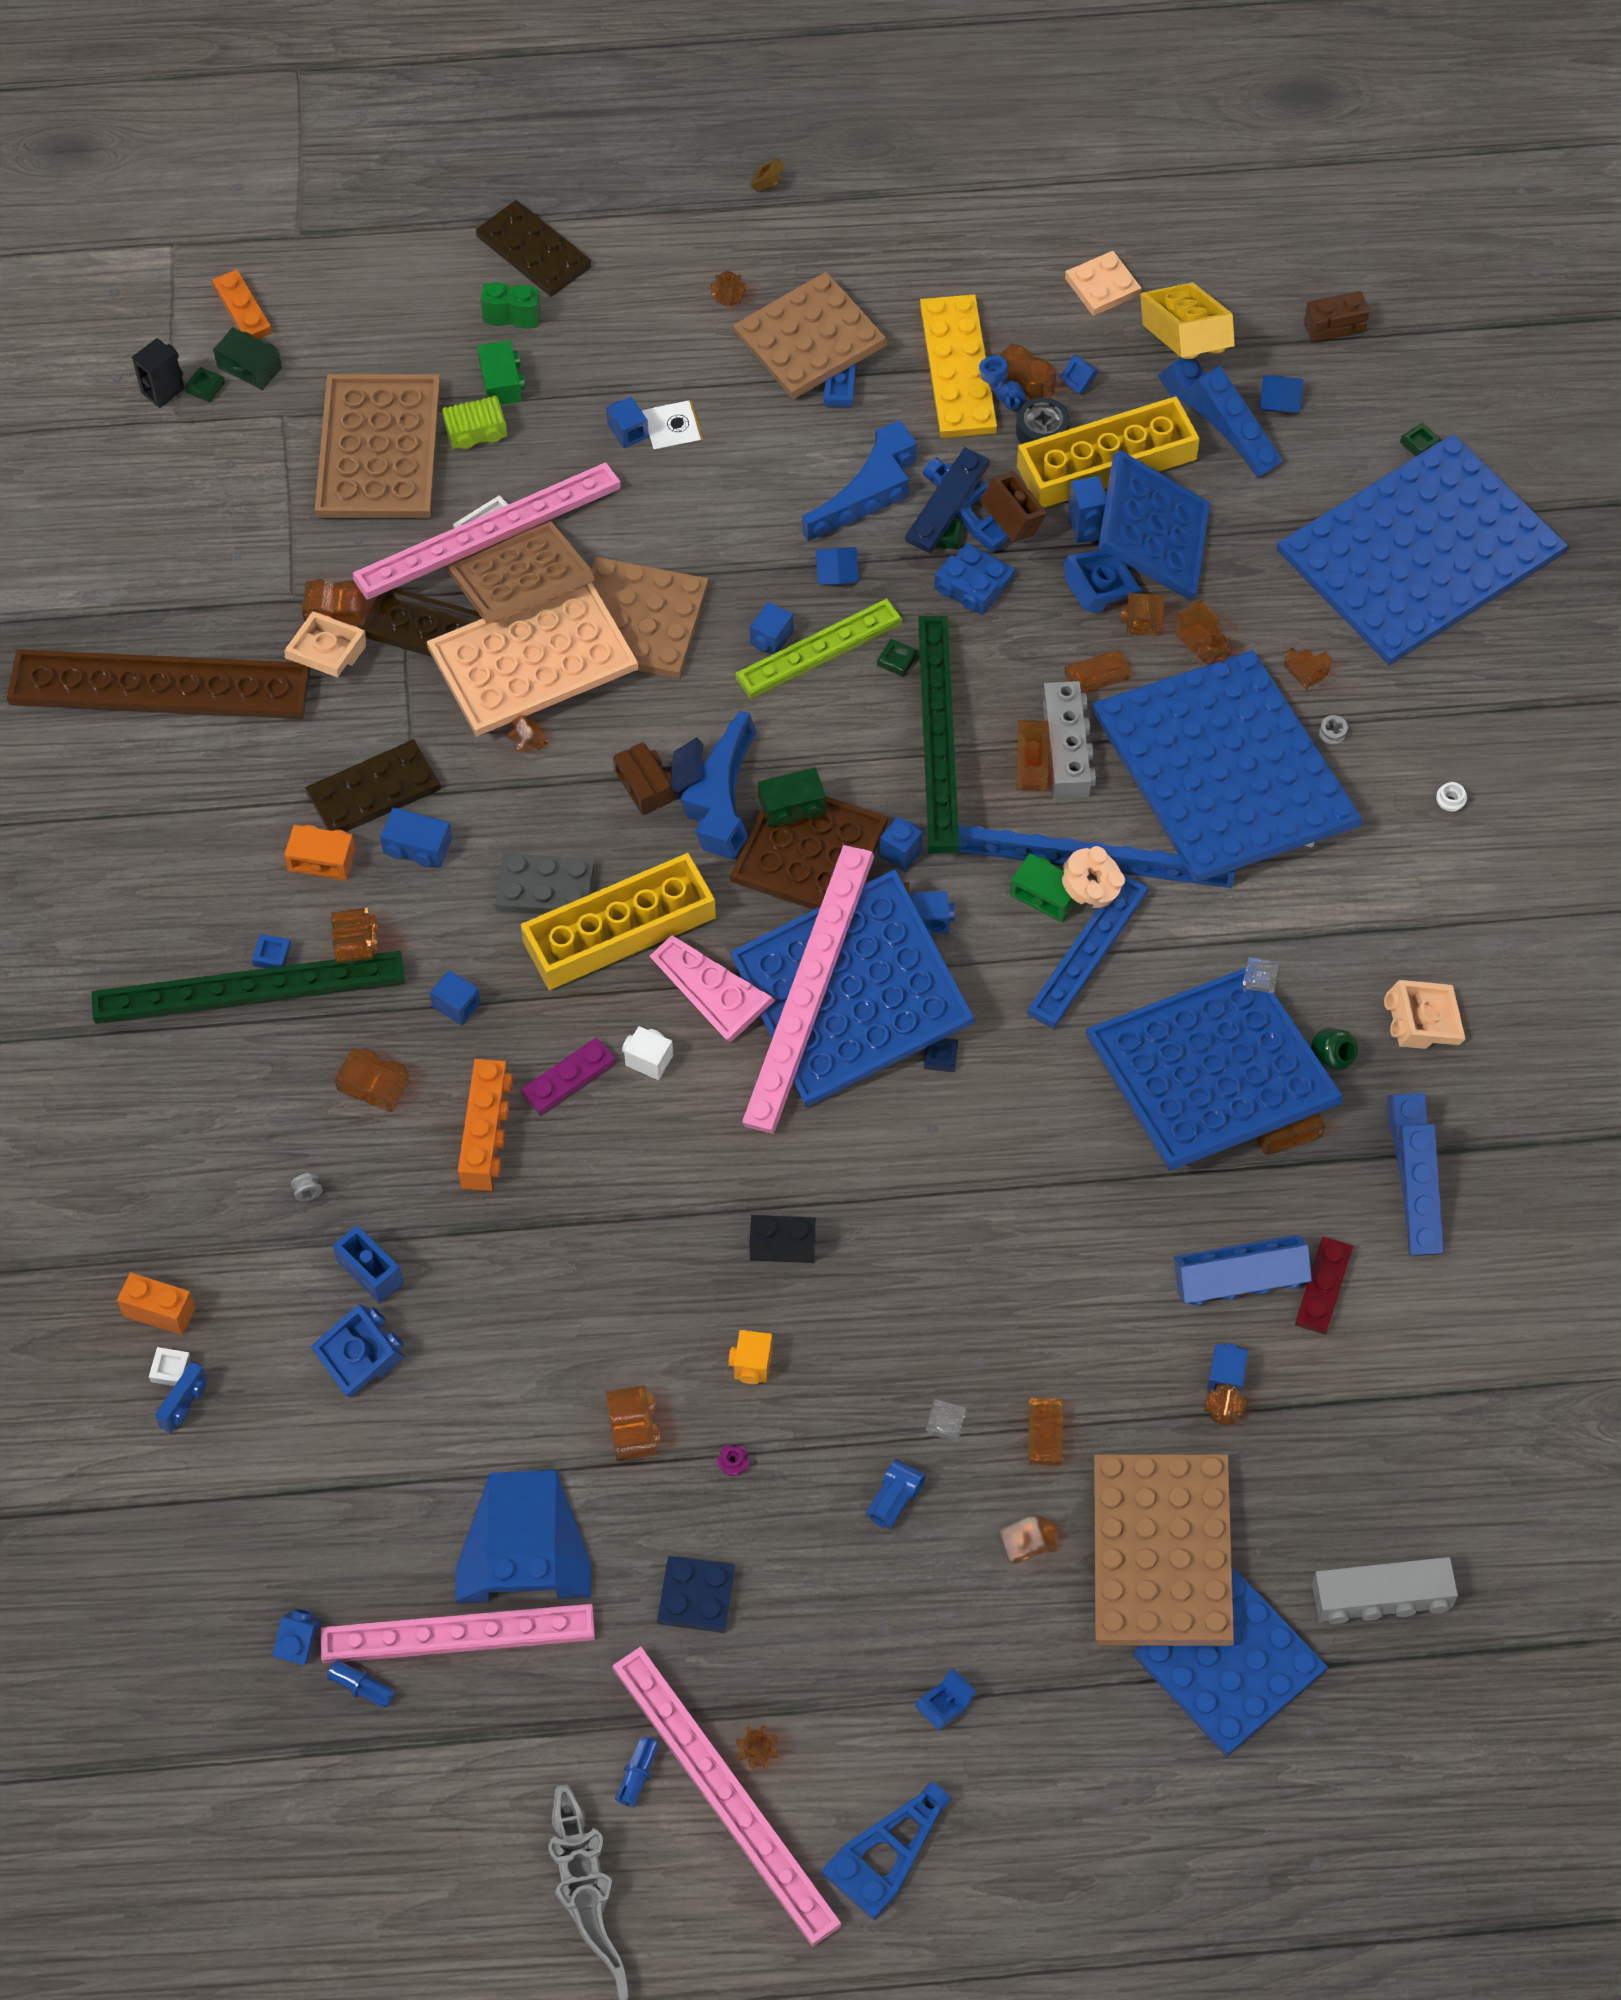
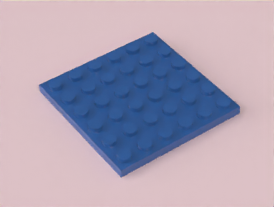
[730,869,976,1107]
[1086,964,1342,1171]

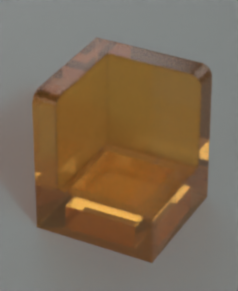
[1175,599,1220,653]
[1284,647,1332,689]

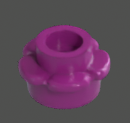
[717,1445,750,1476]

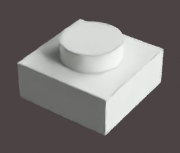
[149,1347,191,1386]

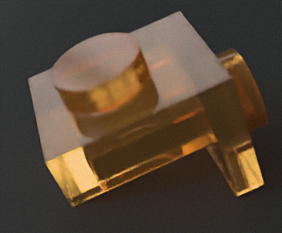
[1000,1514,1059,1564]

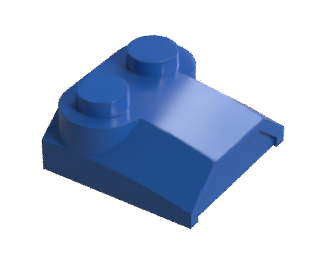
[1064,550,1142,613]

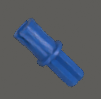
[327,1659,395,1708]
[614,1736,659,1808]

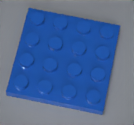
[1098,450,1210,600]
[1133,1568,1328,1757]

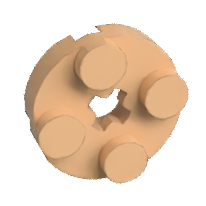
[1062,846,1125,908]

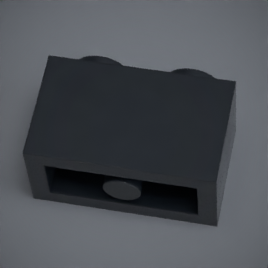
[132,338,185,408]
[749,1215,816,1263]

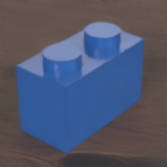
[1068,476,1106,544]
[380,808,453,868]
[332,1225,404,1304]

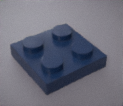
[657,1556,735,1633]

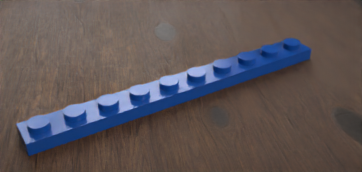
[958,825,1235,888]

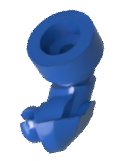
[979,356,1026,410]

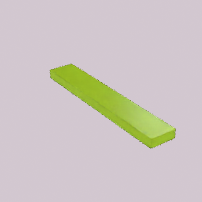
[735,598,902,700]

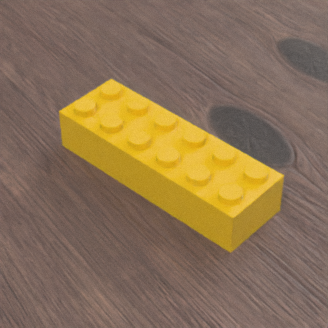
[1017,396,1200,508]
[520,853,716,990]

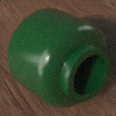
[1311,1027,1358,1070]

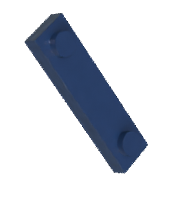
[905,447,990,554]

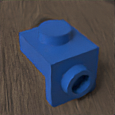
[272,1609,322,1665]
[915,1669,976,1730]

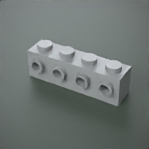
[1042,681,1096,800]
[1312,1557,1458,1624]

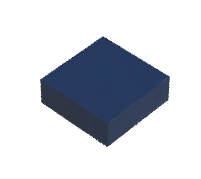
[924,1038,958,1072]

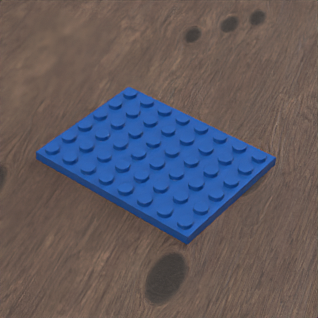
[1276,433,1568,666]
[1092,650,1362,883]

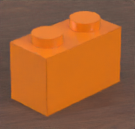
[284,825,356,881]
[117,1272,196,1336]

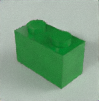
[477,340,525,405]
[1010,853,1077,923]

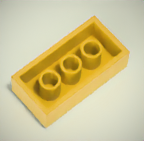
[1140,282,1235,359]

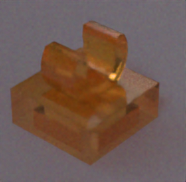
[507,714,548,753]

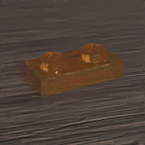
[1064,650,1131,693]
[1028,1398,1063,1466]

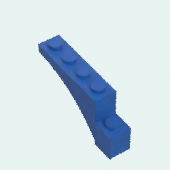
[1158,358,1283,478]
[802,420,917,541]
[680,711,757,860]
[1386,1093,1443,1255]

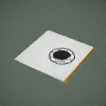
[642,400,703,449]

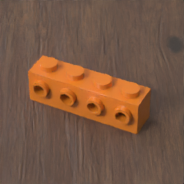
[458,1059,513,1191]

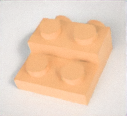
[285,611,366,677]
[1384,980,1465,1049]

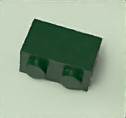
[758,767,826,827]

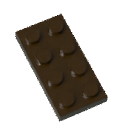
[476,200,591,297]
[361,588,483,657]
[305,739,441,832]

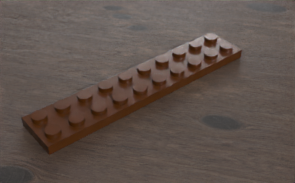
[7,649,311,719]

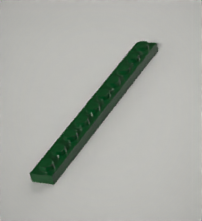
[918,616,959,854]
[91,951,405,1024]

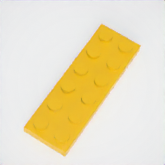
[920,294,997,439]

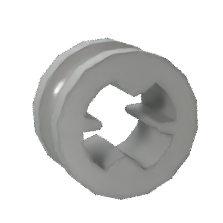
[1319,715,1348,744]
[291,1173,323,1202]

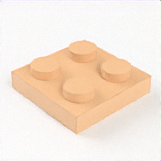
[1065,251,1142,316]

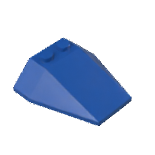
[456,1470,591,1603]

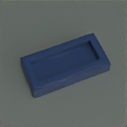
[671,737,703,792]

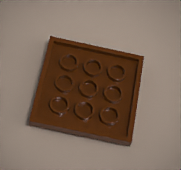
[730,796,888,910]

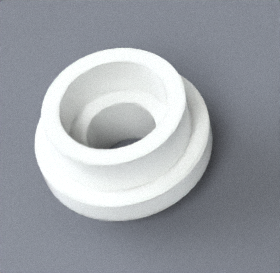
[1436,782,1467,811]

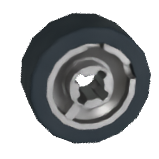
[1016,397,1070,444]

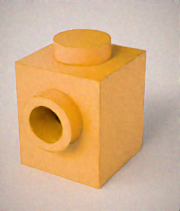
[729,1330,773,1384]

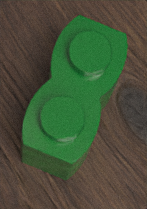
[481,282,541,329]

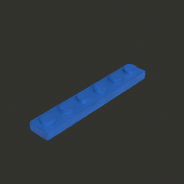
[1028,873,1148,1029]

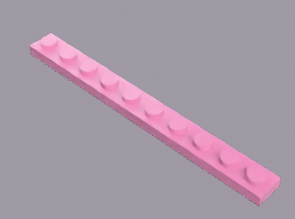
[353,462,621,600]
[742,845,874,1134]
[612,1646,841,1947]

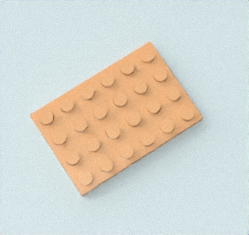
[427,582,639,737]

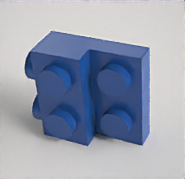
[934,543,1015,615]
[311,1304,405,1398]

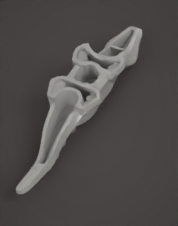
[548,1784,629,2000]

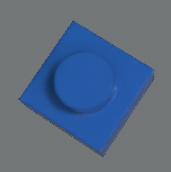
[1059,355,1099,395]
[252,934,292,968]

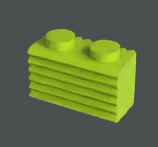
[442,395,507,450]

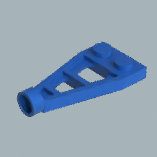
[923,457,1009,553]
[821,1781,951,1921]

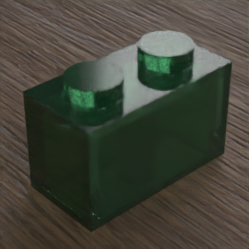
[213,327,282,390]

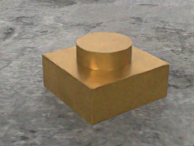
[751,157,785,192]

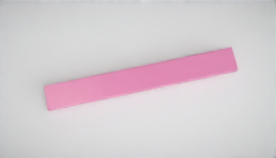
[321,1604,595,1664]

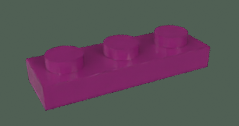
[521,1037,616,1116]

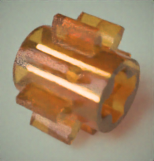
[711,271,746,307]
[1194,630,1232,665]
[1205,1384,1247,1425]
[736,1725,778,1771]

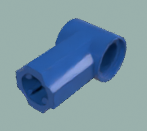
[866,1459,926,1529]

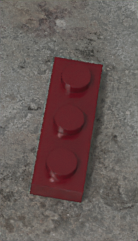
[1295,1236,1353,1335]

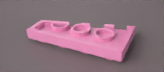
[650,935,775,1043]

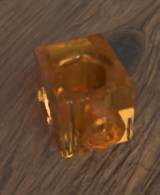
[1121,593,1164,636]

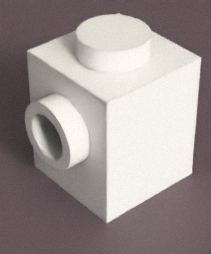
[622,1026,673,1080]

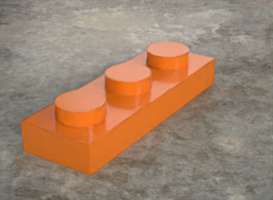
[212,269,272,344]

